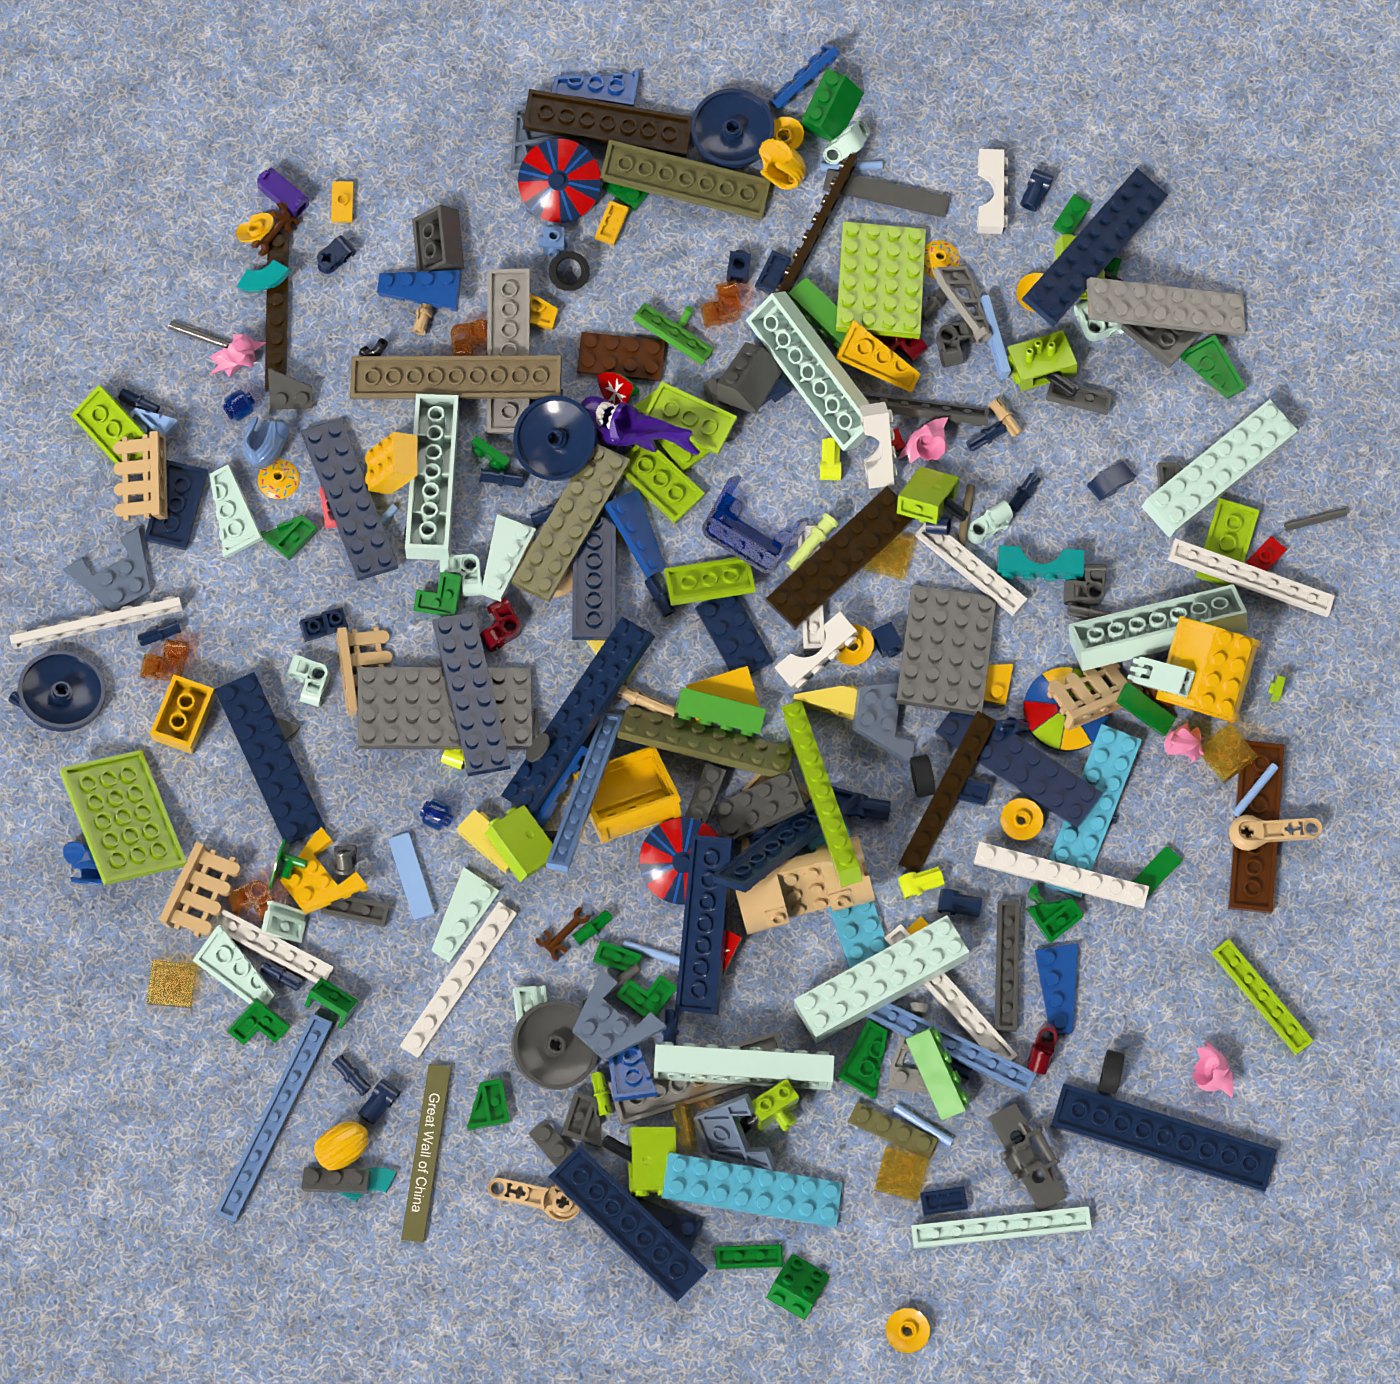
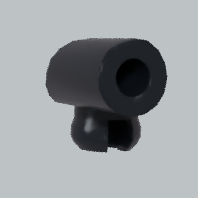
[359,338,388,356]

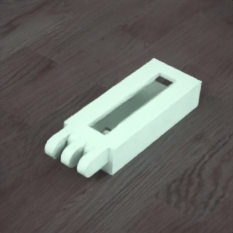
[1127,656,1195,698]

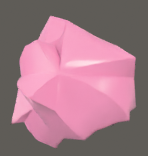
[210,334,266,378]
[897,417,948,463]
[1164,722,1204,763]
[1192,1041,1234,1098]

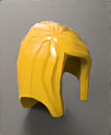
[759,139,806,190]
[314,1121,369,1170]

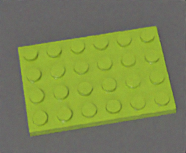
[835,221,926,339]
[59,750,187,886]

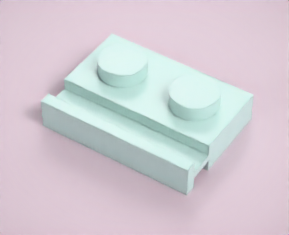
[261,901,307,943]
[513,985,547,1022]

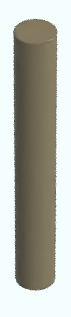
[957,484,975,546]

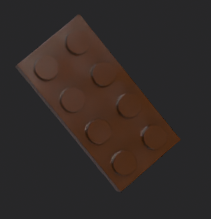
[577,332,665,382]

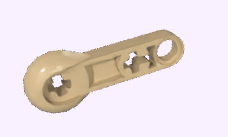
[1229,815,1322,851]
[488,1178,580,1221]

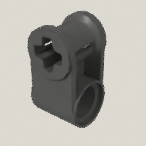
[334,845,357,875]

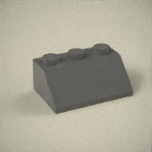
[412,205,464,272]
[717,342,784,414]

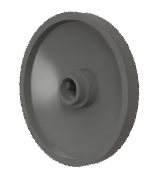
[511,1001,598,1090]

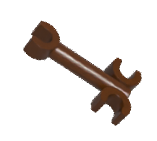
[251,203,300,256]
[535,907,590,962]

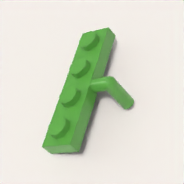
[632,302,714,365]

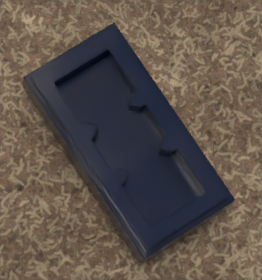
[755,250,791,295]
[957,779,990,807]
[920,1187,968,1216]

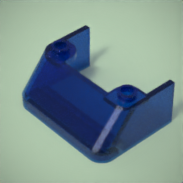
[702,475,810,574]

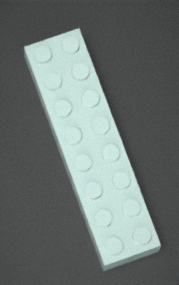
[746,291,870,451]
[405,394,460,560]
[1141,399,1298,538]
[1069,584,1248,671]
[794,915,969,1044]
[654,1042,834,1090]

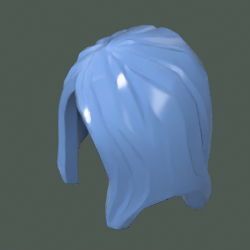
[242,417,289,469]

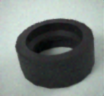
[549,252,590,291]
[910,754,935,798]
[1099,1050,1125,1094]

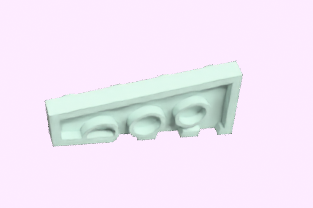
[209,464,263,558]
[481,514,536,602]
[432,867,500,963]
[193,925,276,1006]

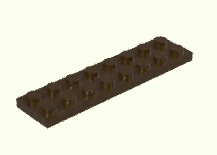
[522,89,692,158]
[765,486,915,630]

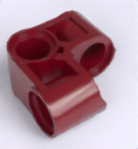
[877,335,928,362]
[480,597,521,652]
[1027,1023,1058,1075]

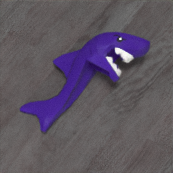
[581,396,700,455]

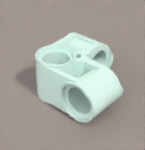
[823,120,870,164]
[1074,301,1124,341]
[967,500,1013,544]
[439,554,483,597]
[286,655,330,707]

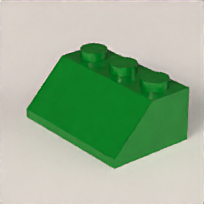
[801,68,864,141]

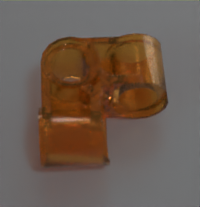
[700,280,742,328]
[451,320,487,356]
[140,639,189,682]
[226,880,275,924]

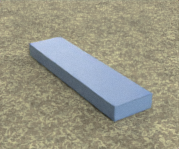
[980,295,1011,380]
[388,832,435,921]

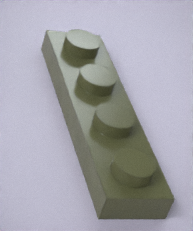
[848,1102,938,1160]

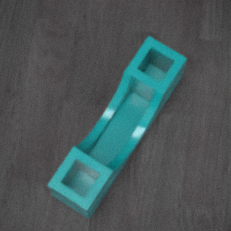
[997,545,1084,582]

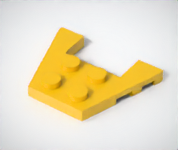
[280,827,369,914]

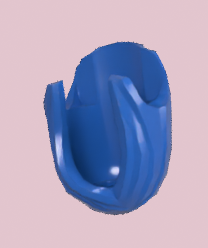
[63,841,103,885]

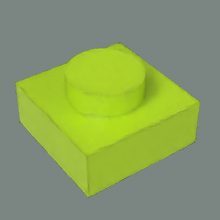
[1267,675,1286,703]

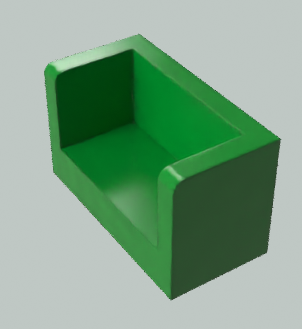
[304,977,358,1029]

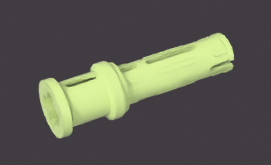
[785,513,839,571]

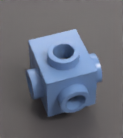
[539,225,568,257]

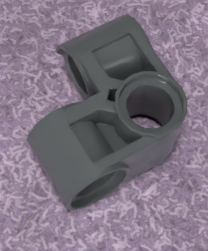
[936,320,977,368]
[1064,564,1106,605]

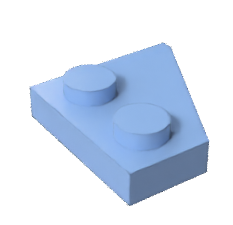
[129,408,180,438]

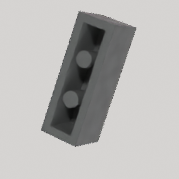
[685,763,726,824]

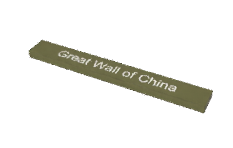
[401,1064,451,1243]

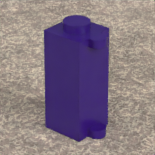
[257,167,309,218]

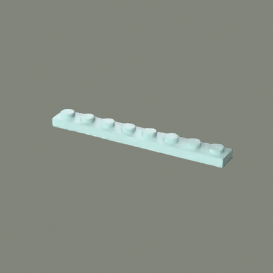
[911,1206,1092,1249]

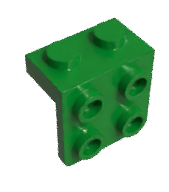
[766,1254,829,1320]

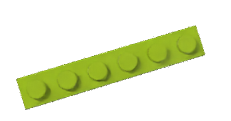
[1211,939,1313,1056]

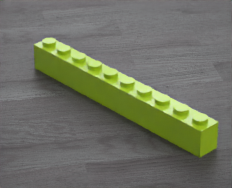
[781,700,863,888]

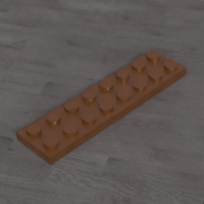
[1228,740,1285,914]

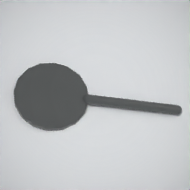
[526,708,550,762]

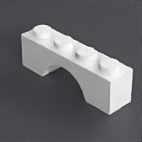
[977,149,1008,234]
[860,402,897,489]
[774,612,858,690]

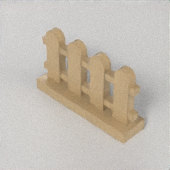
[113,431,168,521]
[336,627,392,716]
[1047,663,1143,731]
[158,842,242,938]

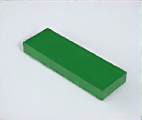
[1116,683,1175,736]
[1132,846,1182,899]
[715,1244,783,1270]

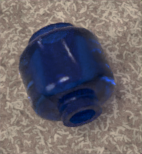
[222,390,255,421]
[420,799,454,831]

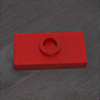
[1245,536,1287,571]

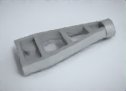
[933,266,992,343]
[888,1002,930,1094]

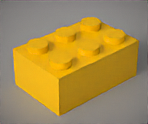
[365,432,417,494]
[150,675,216,754]

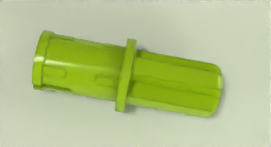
[591,1071,613,1117]

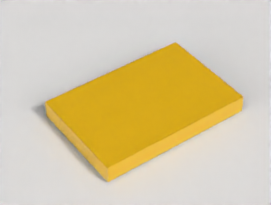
[685,666,760,725]

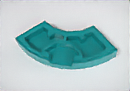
[236,260,292,293]
[338,1167,397,1202]

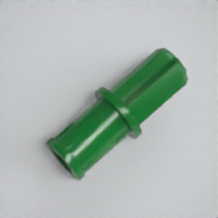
[572,910,613,946]

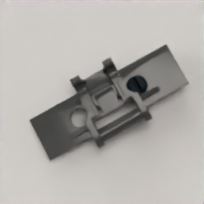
[988,1103,1067,1212]

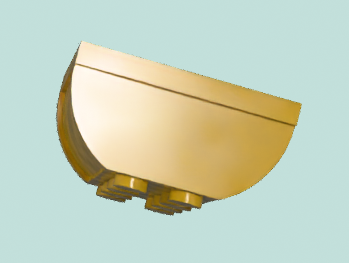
[1156,616,1262,723]
[573,746,681,844]

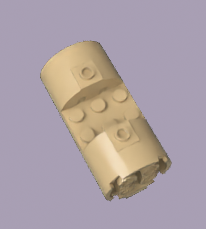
[735,836,875,935]

